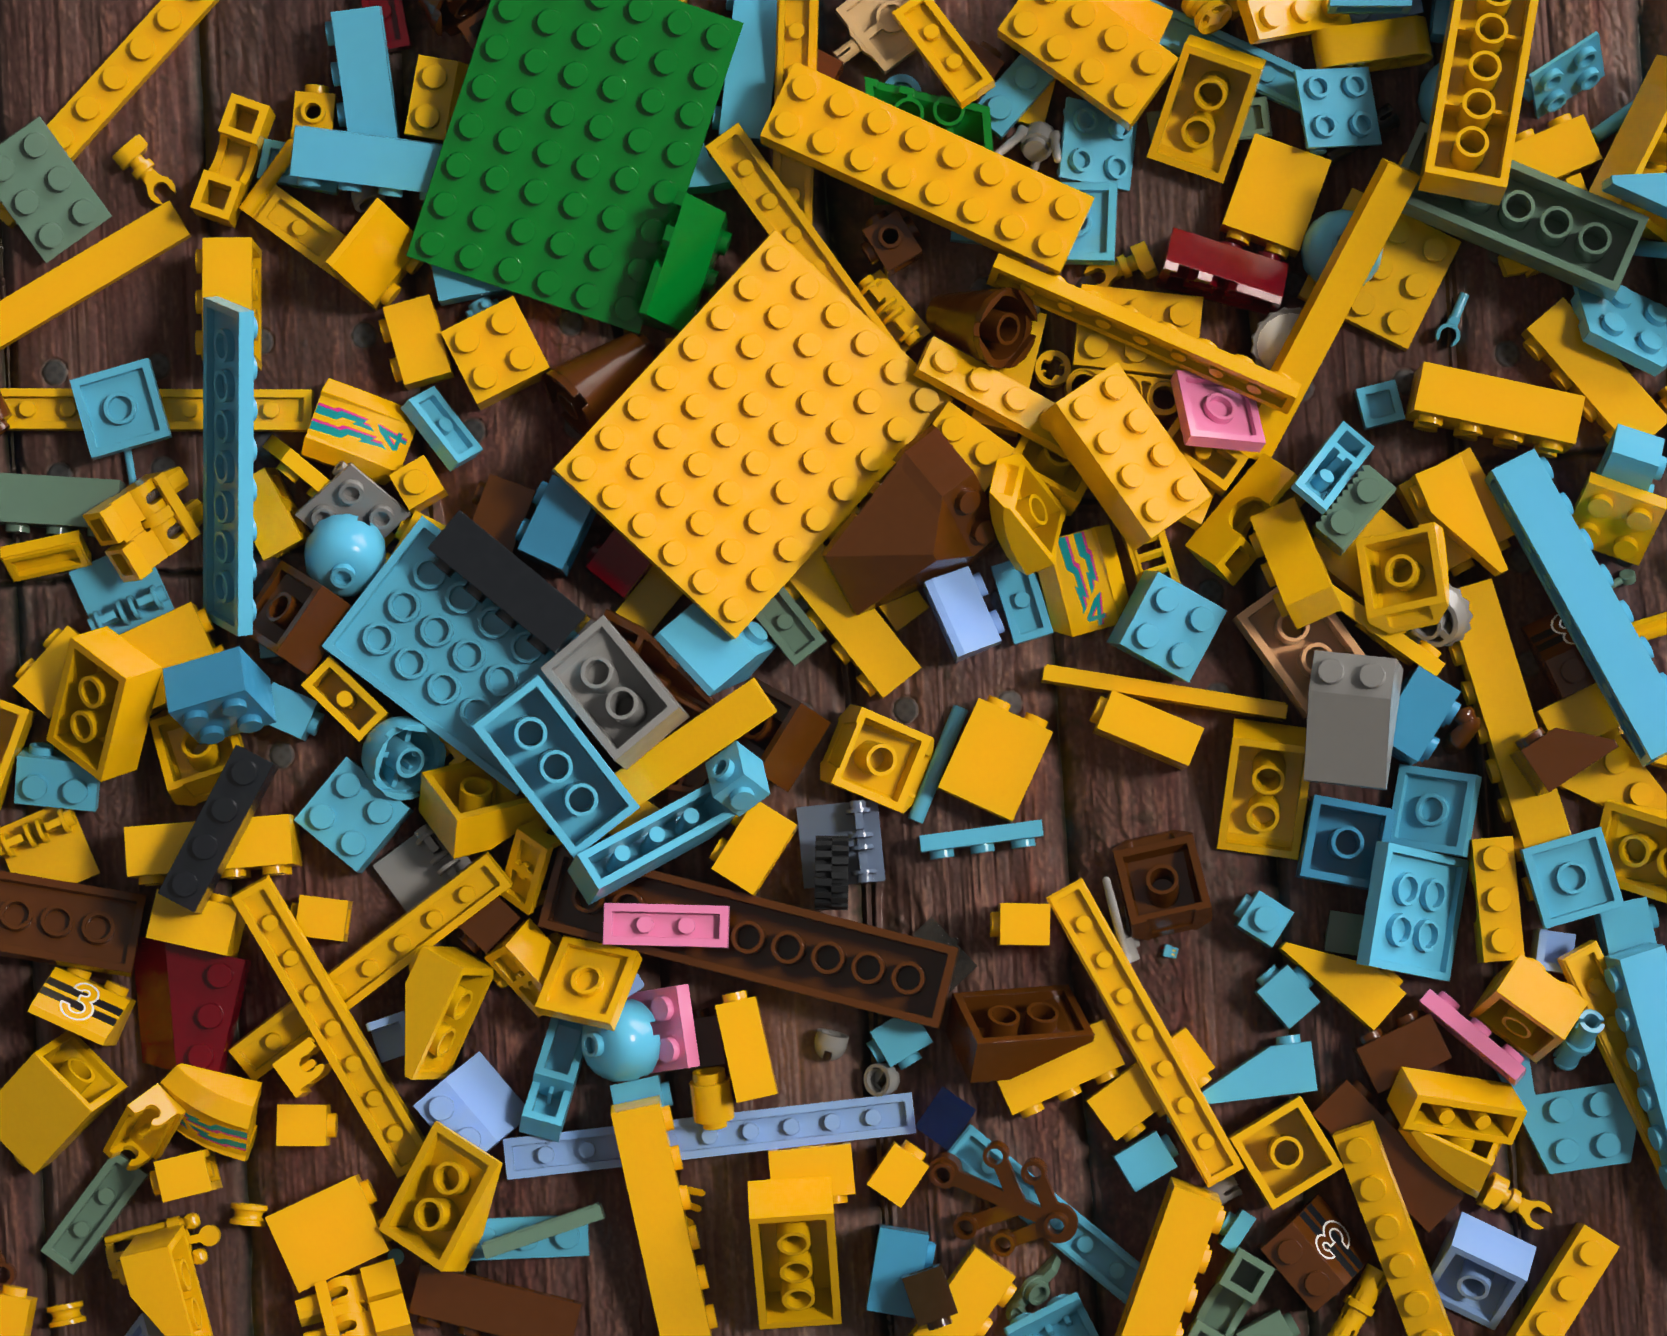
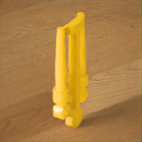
[104,1213,221,1279]

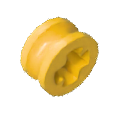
[1034,350,1071,389]
[229,1202,268,1227]
[46,1300,87,1328]

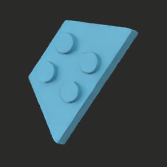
[1570,285,1667,377]

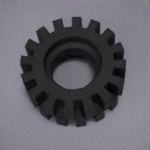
[815,836,849,910]

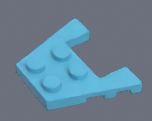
[1494,1053,1637,1174]

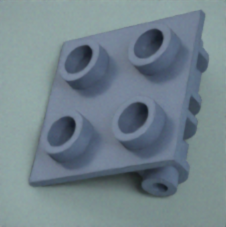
[796,800,886,889]

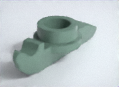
[1005,1254,1061,1321]

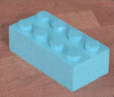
[470,674,640,858]

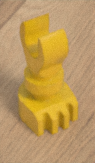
[112,134,177,205]
[1084,240,1159,287]
[1476,1172,1552,1230]

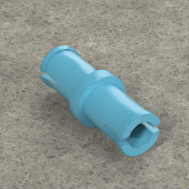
[1553,1009,1605,1071]

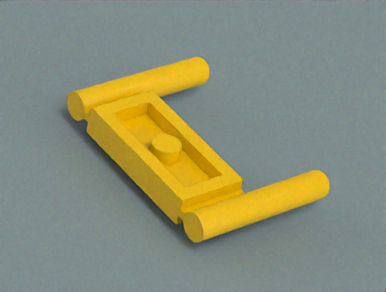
[239,138,346,280]

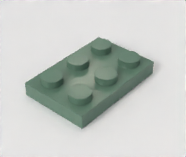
[0,116,112,263]

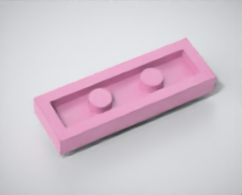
[603,903,730,948]
[1419,989,1526,1086]

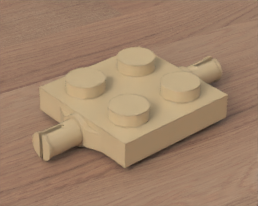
[832,0,935,75]

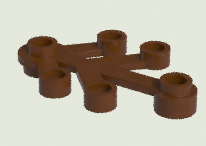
[927,1140,1078,1257]

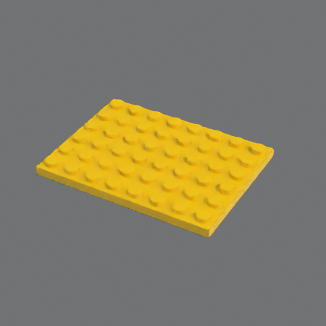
[552,230,953,639]

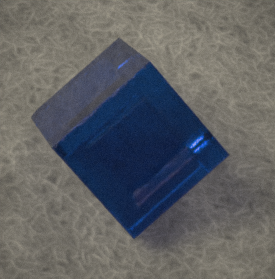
[916,1086,976,1151]

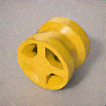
[1181,0,1232,35]

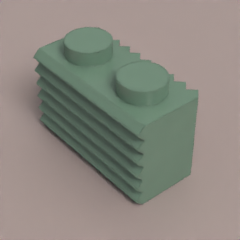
[1311,465,1397,556]

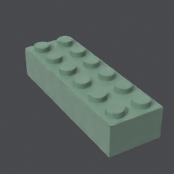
[1401,121,1649,301]

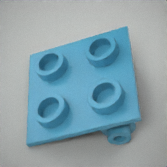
[1523,31,1605,119]
[1293,67,1382,155]
[1056,97,1138,191]
[69,555,175,635]

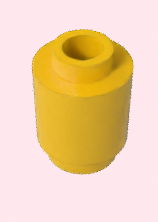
[689,1066,735,1130]

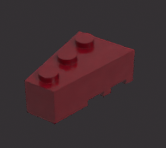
[586,529,653,600]

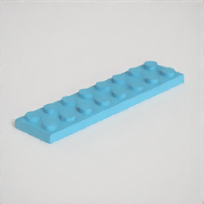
[203,296,258,636]

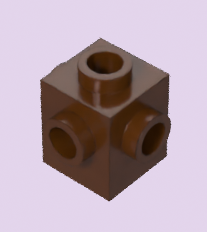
[860,210,923,278]

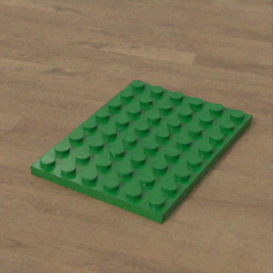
[406,0,744,334]

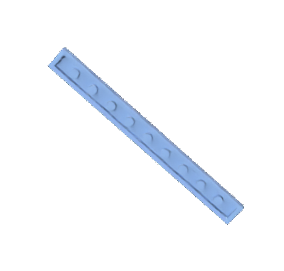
[503,1092,916,1180]

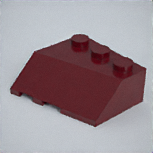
[1156,227,1289,316]
[134,935,251,1073]

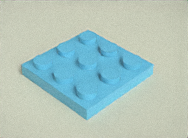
[1356,841,1469,982]

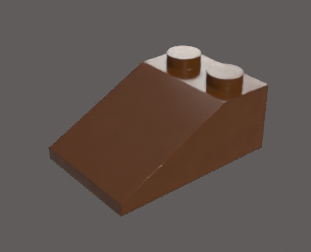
[945,984,1095,1083]

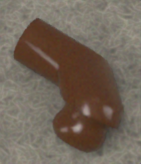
[1442,706,1481,755]

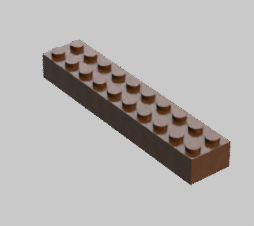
[538,846,960,1029]

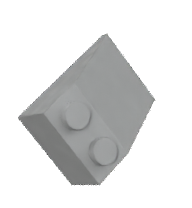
[540,615,690,770]
[1304,650,1404,790]

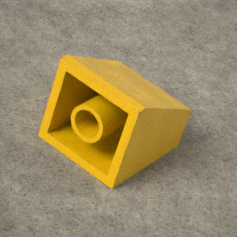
[0,1030,128,1175]

